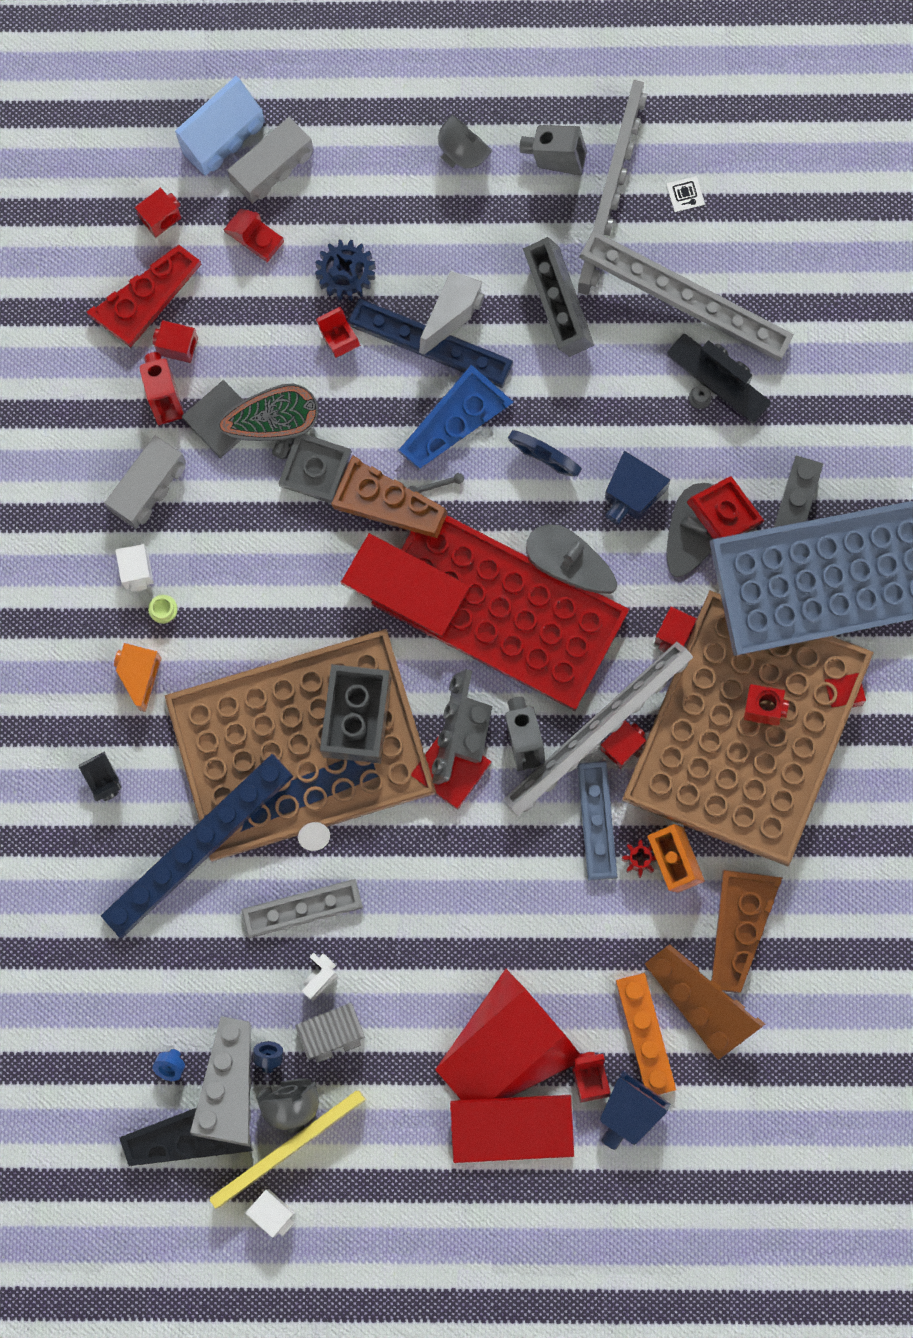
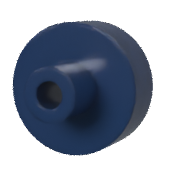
[253,1041,283,1073]

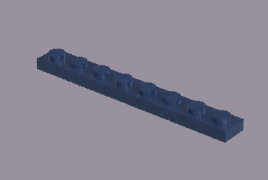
[100,754,294,938]

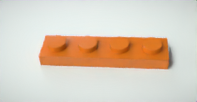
[616,973,676,1095]

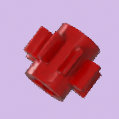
[621,840,657,878]

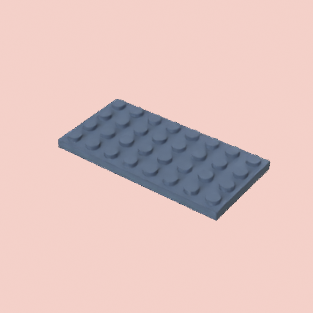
[709,501,913,656]

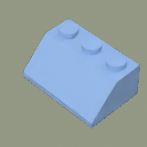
[175,76,265,176]

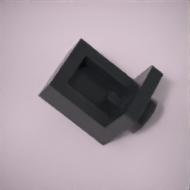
[78,751,122,801]

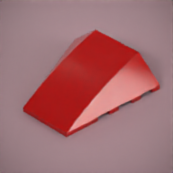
[435,969,581,1100]

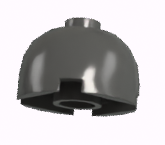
[438,114,492,169]
[257,1078,319,1133]

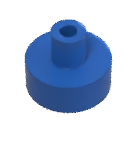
[153,1049,185,1081]

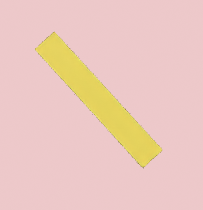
[210,1090,366,1209]

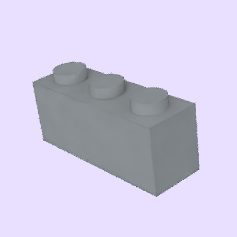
[227,117,314,204]
[104,435,186,529]

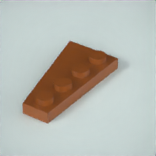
[331,455,448,538]
[711,870,783,993]
[645,944,765,1060]

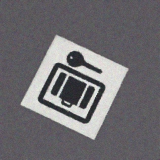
[666,176,705,212]

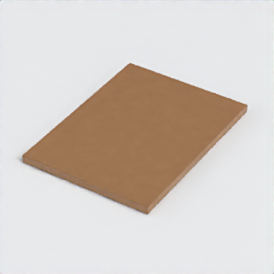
[622,590,874,867]
[164,629,436,862]

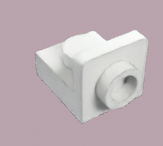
[302,953,338,1001]

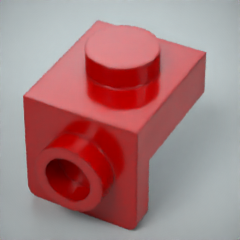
[316,307,361,358]
[572,1052,611,1103]

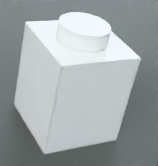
[115,544,154,591]
[246,1189,296,1238]

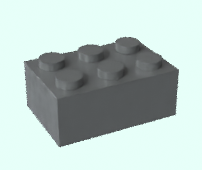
[320,664,392,764]

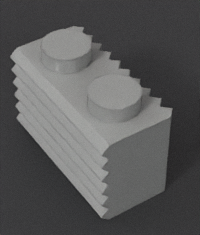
[295,1003,366,1063]

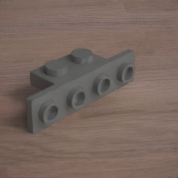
[432,669,493,785]

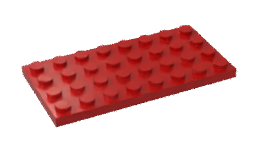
[371,515,630,712]

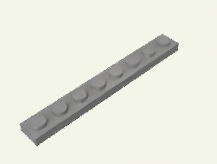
[578,80,648,295]
[579,230,794,362]
[504,642,693,816]

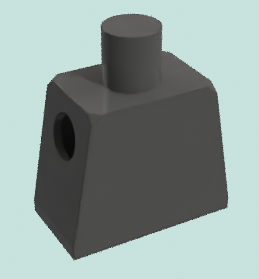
[519,125,587,176]
[505,697,545,772]

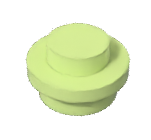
[148,595,178,624]

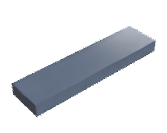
[577,761,618,881]

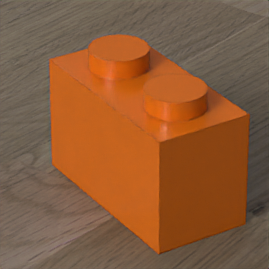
[647,824,705,893]

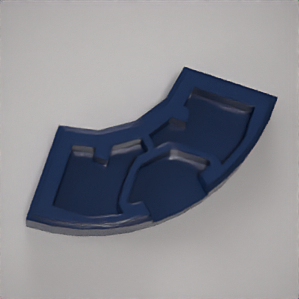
[508,430,582,477]

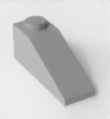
[419,271,485,355]

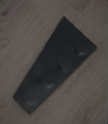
[119,1108,254,1166]

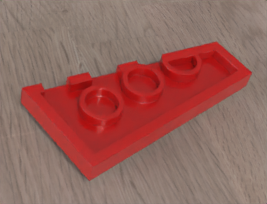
[86,245,202,348]

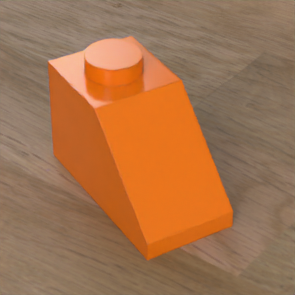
[114,643,162,712]

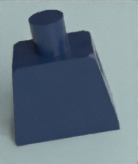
[605,451,670,525]
[600,1071,671,1150]

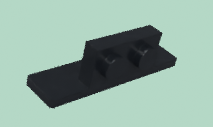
[667,334,771,423]

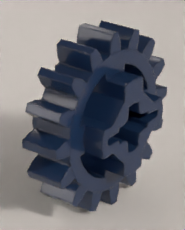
[315,240,376,301]

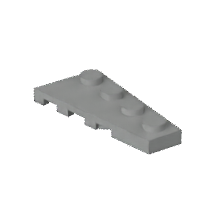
[190,1016,252,1147]

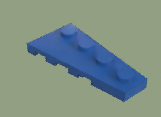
[398,365,514,470]

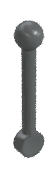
[408,473,464,493]

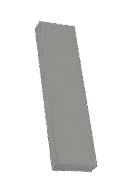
[241,879,363,939]

